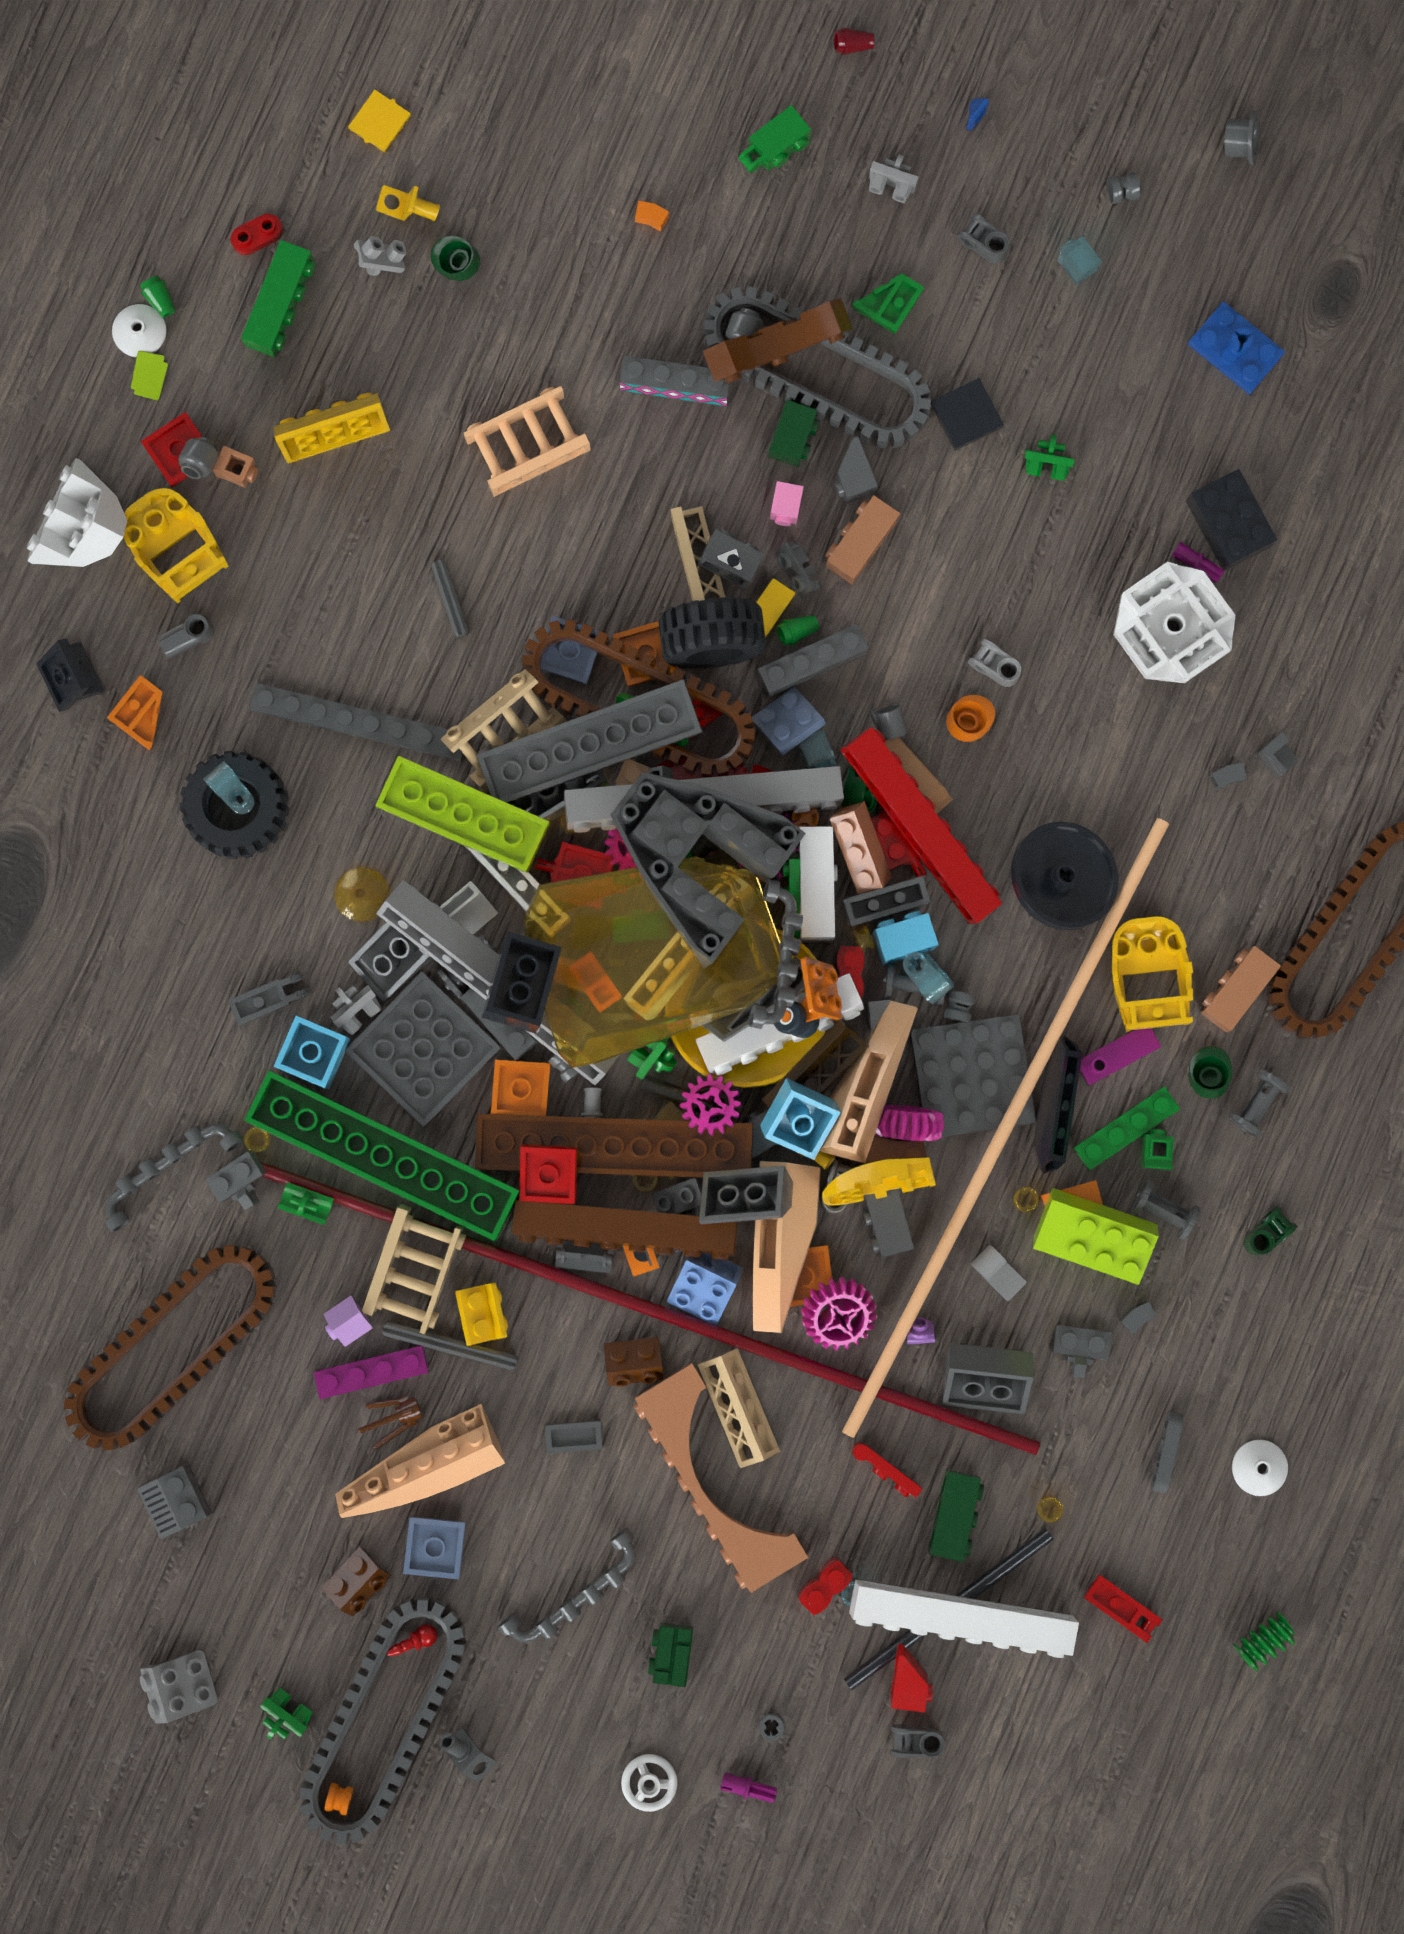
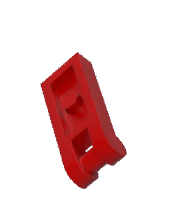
[852,1442,922,1498]
[1083,1574,1163,1643]

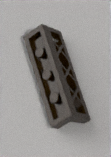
[762,1020,869,1107]

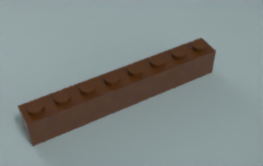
[512,1200,738,1260]

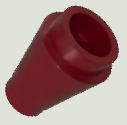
[834,27,874,55]

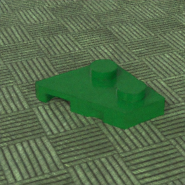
[852,273,925,335]

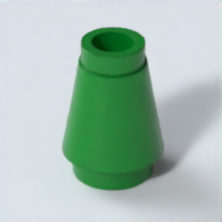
[140,275,176,318]
[777,615,819,646]

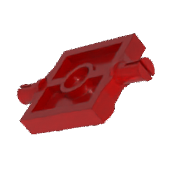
[871,809,927,878]
[535,842,628,910]

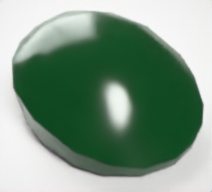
[430,236,480,282]
[1188,1046,1232,1099]

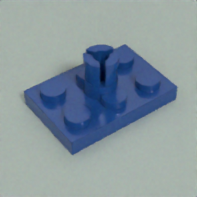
[1188,301,1285,395]

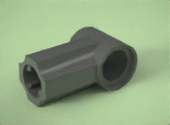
[157,614,214,659]

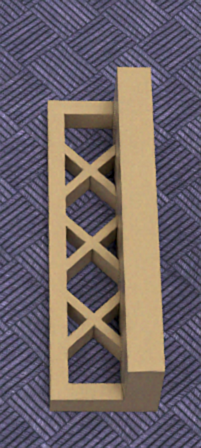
[671,506,725,601]
[698,1348,780,1468]

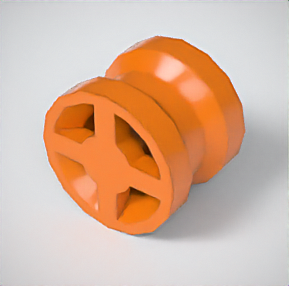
[791,808,819,828]
[324,1782,354,1816]

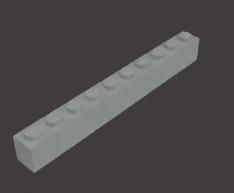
[564,766,844,833]
[376,880,622,1085]

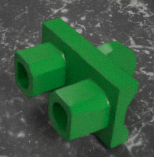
[1023,434,1075,481]
[627,1027,676,1079]
[277,1182,335,1225]
[260,1688,312,1740]

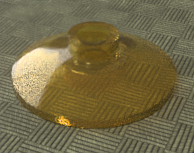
[334,867,389,922]

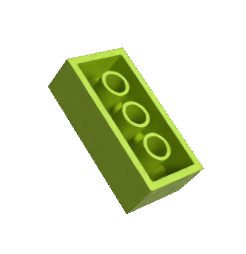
[1033,1188,1159,1285]

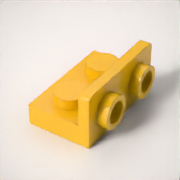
[455,1282,508,1346]

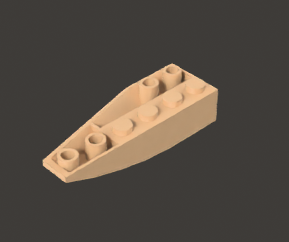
[819,1001,917,1163]
[753,1161,821,1333]
[335,1404,505,1518]

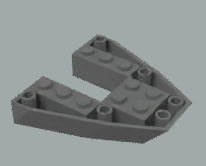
[611,772,806,969]

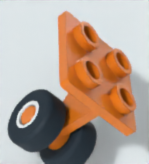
[774,957,842,1038]

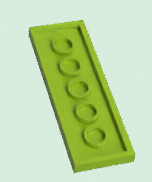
[375,756,550,873]

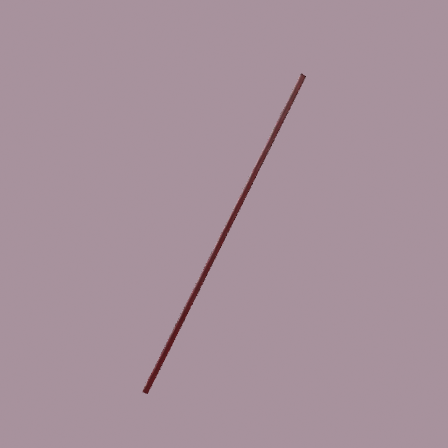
[259,1161,1041,1455]

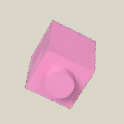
[770,481,804,526]

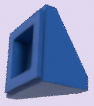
[967,98,989,131]

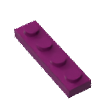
[313,1346,429,1399]

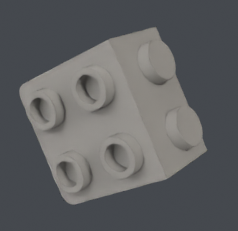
[140,1650,217,1723]

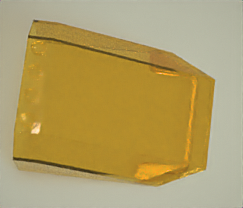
[524,857,781,1068]

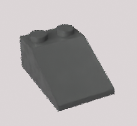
[348,922,433,1002]

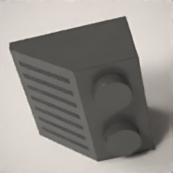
[137,1463,212,1539]

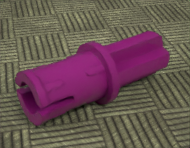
[1171,542,1224,583]
[720,1772,777,1803]

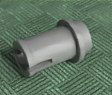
[581,1088,603,1118]

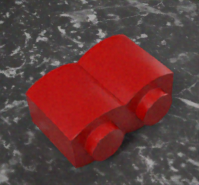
[835,946,864,998]
[798,1557,853,1615]

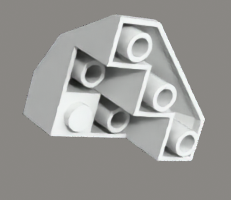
[27,458,127,567]

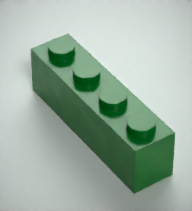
[241,240,316,357]

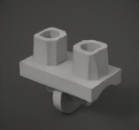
[869,154,919,203]
[354,236,406,276]
[330,985,382,1035]

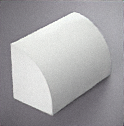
[440,881,498,934]

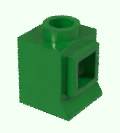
[1140,1130,1174,1170]

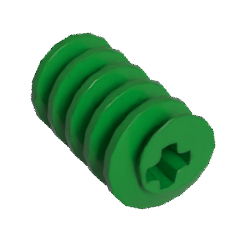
[1232,1611,1295,1672]

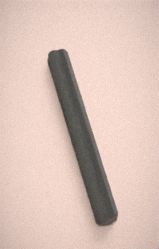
[383,1321,518,1370]

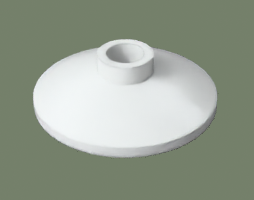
[112,304,166,357]
[1232,1440,1288,1496]

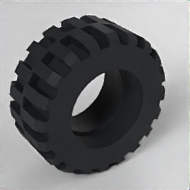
[658,597,766,669]
[179,751,289,859]

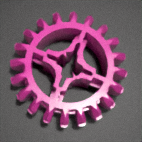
[875,1104,944,1141]
[801,1276,877,1351]

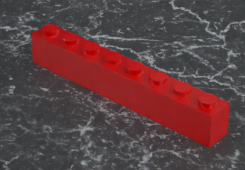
[839,727,1002,924]

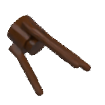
[358,1395,423,1449]

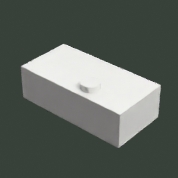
[798,826,837,943]

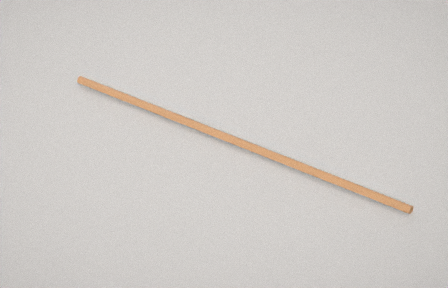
[842,818,1169,1438]

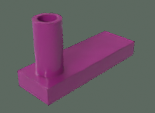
[1080,1028,1161,1086]

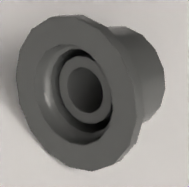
[1225,111,1260,165]

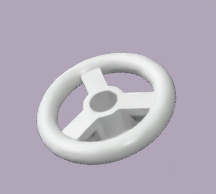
[621,1754,677,1812]

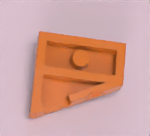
[107,675,163,751]

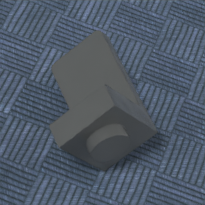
[652,1177,703,1214]

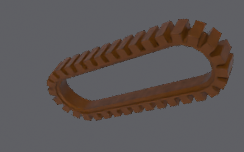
[522,620,755,778]
[1267,822,1404,1039]
[64,1246,277,1450]

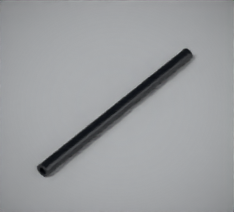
[844,1528,1054,1690]

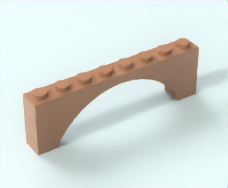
[633,1362,808,1593]

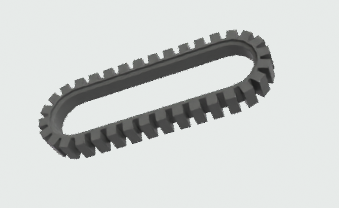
[704,286,931,449]
[300,1597,466,1844]

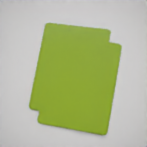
[131,351,168,401]

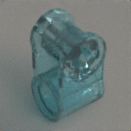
[203,761,254,814]
[903,952,954,1004]

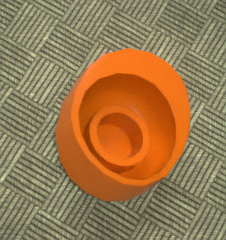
[946,695,995,742]

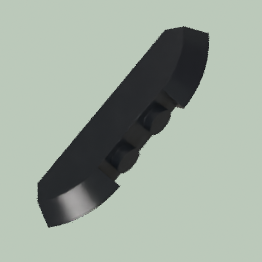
[1034,1035,1082,1174]

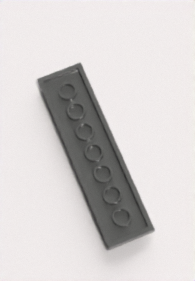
[477,679,703,803]

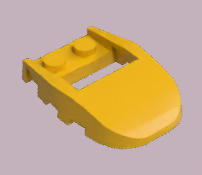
[123,488,228,603]
[1112,917,1193,1031]
[822,1158,936,1205]

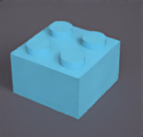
[872,911,938,966]
[274,1016,351,1089]
[760,1078,841,1160]

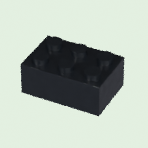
[1186,469,1277,571]
[481,931,562,1033]

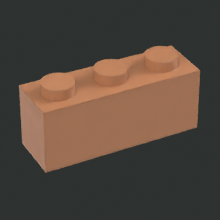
[825,495,900,585]
[830,802,892,894]
[1200,946,1281,1033]

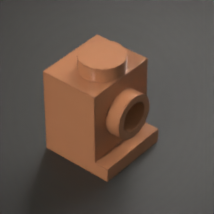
[213,446,258,488]

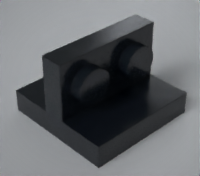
[36,638,104,712]

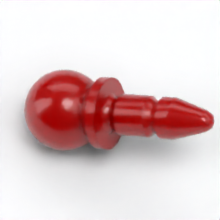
[387,1624,437,1656]

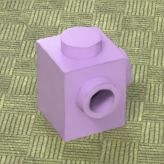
[324,1296,373,1347]

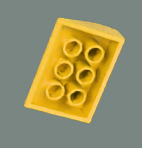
[274,393,390,464]

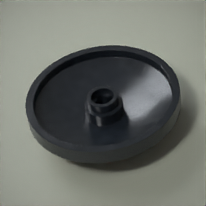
[1011,821,1119,931]

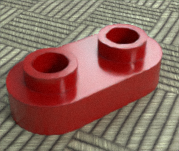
[230,214,283,255]

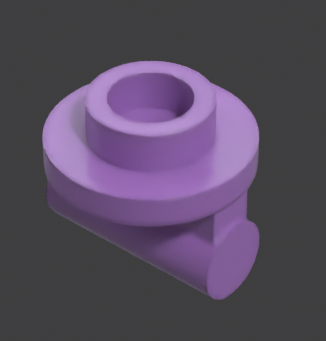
[906,1317,935,1344]

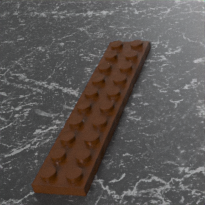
[475,1114,753,1177]

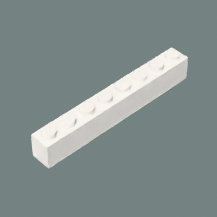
[849,1579,1079,1658]

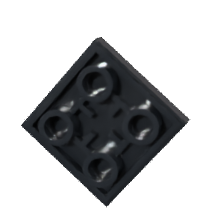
[931,378,1004,451]

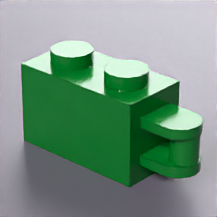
[738,105,811,173]

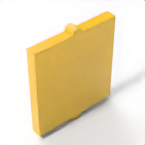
[348,89,411,152]

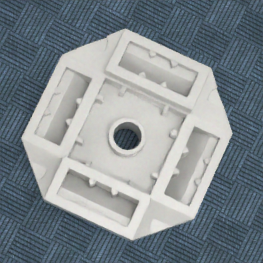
[1113,562,1235,683]

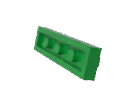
[1073,1086,1180,1171]

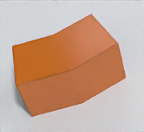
[635,200,669,232]

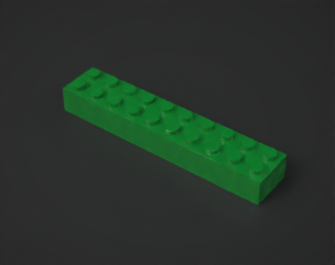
[244,1070,520,1241]

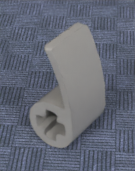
[970,1244,1027,1301]

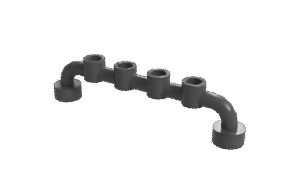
[749,879,803,1029]
[105,1124,244,1233]
[497,1528,635,1642]

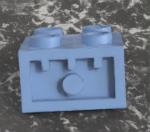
[667,1253,744,1325]

